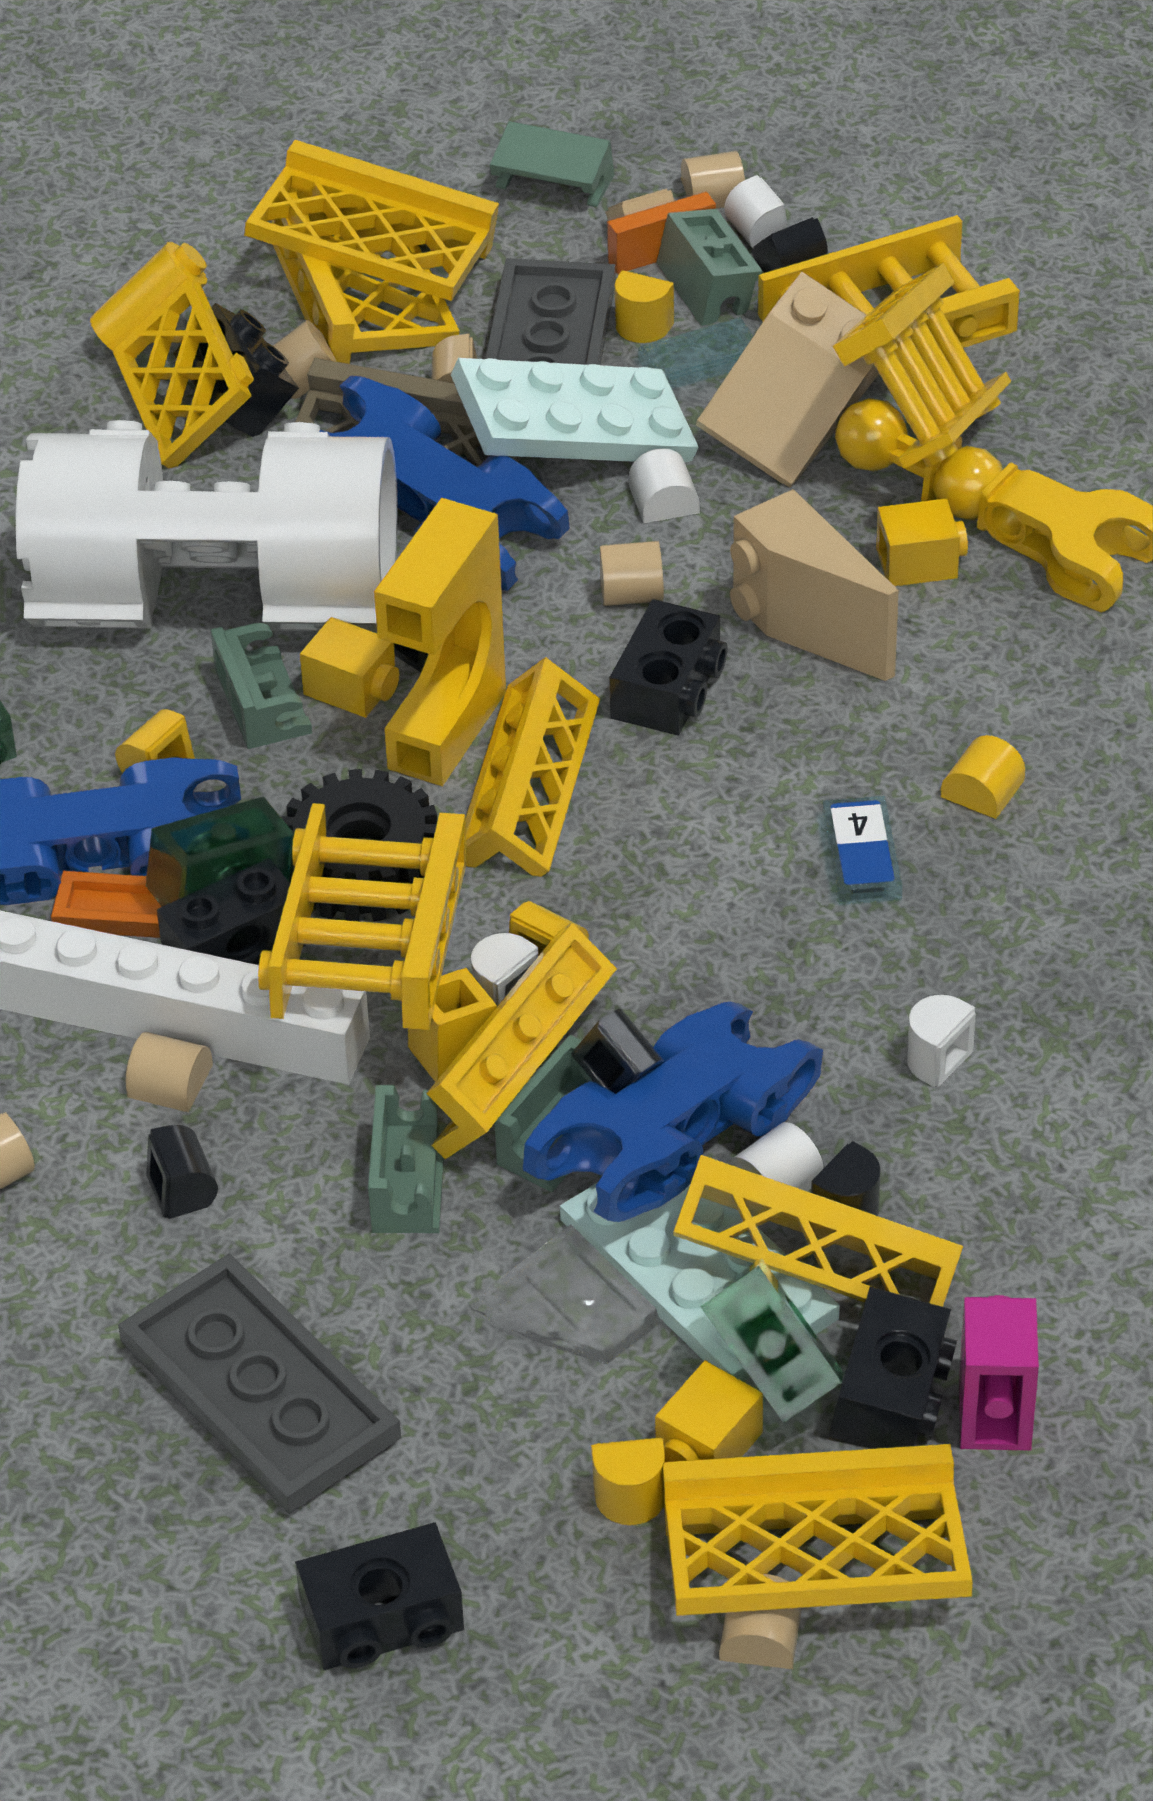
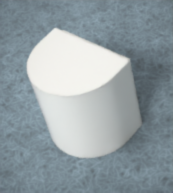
[724,175,787,249]
[629,449,700,523]
[471,933,538,1006]
[907,995,976,1087]
[729,1122,824,1191]

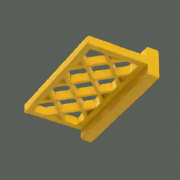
[244,140,499,301]
[271,192,460,364]
[663,1444,972,1616]

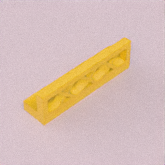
[465,657,600,877]
[426,923,617,1159]
[673,1155,963,1307]

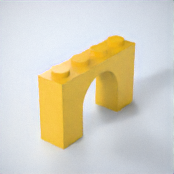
[374,498,506,787]

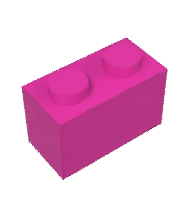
[959,1295,1039,1451]

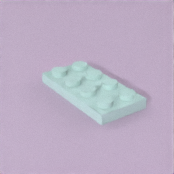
[451,358,699,463]
[560,1182,840,1382]

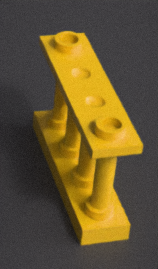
[758,215,1020,348]
[833,263,1011,469]
[258,803,466,1030]

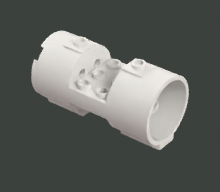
[16,420,397,632]

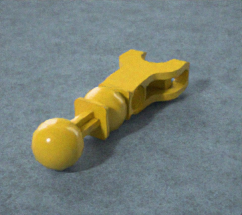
[835,398,1153,613]

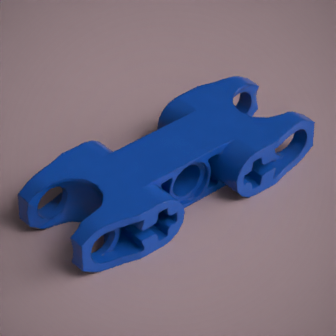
[320,376,570,591]
[0,757,250,905]
[523,1001,823,1222]

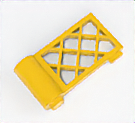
[90,242,254,469]

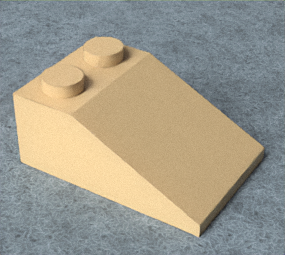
[696,272,879,487]
[730,489,899,681]

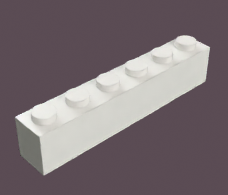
[0,911,370,1085]

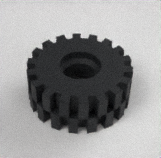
[280,769,438,922]

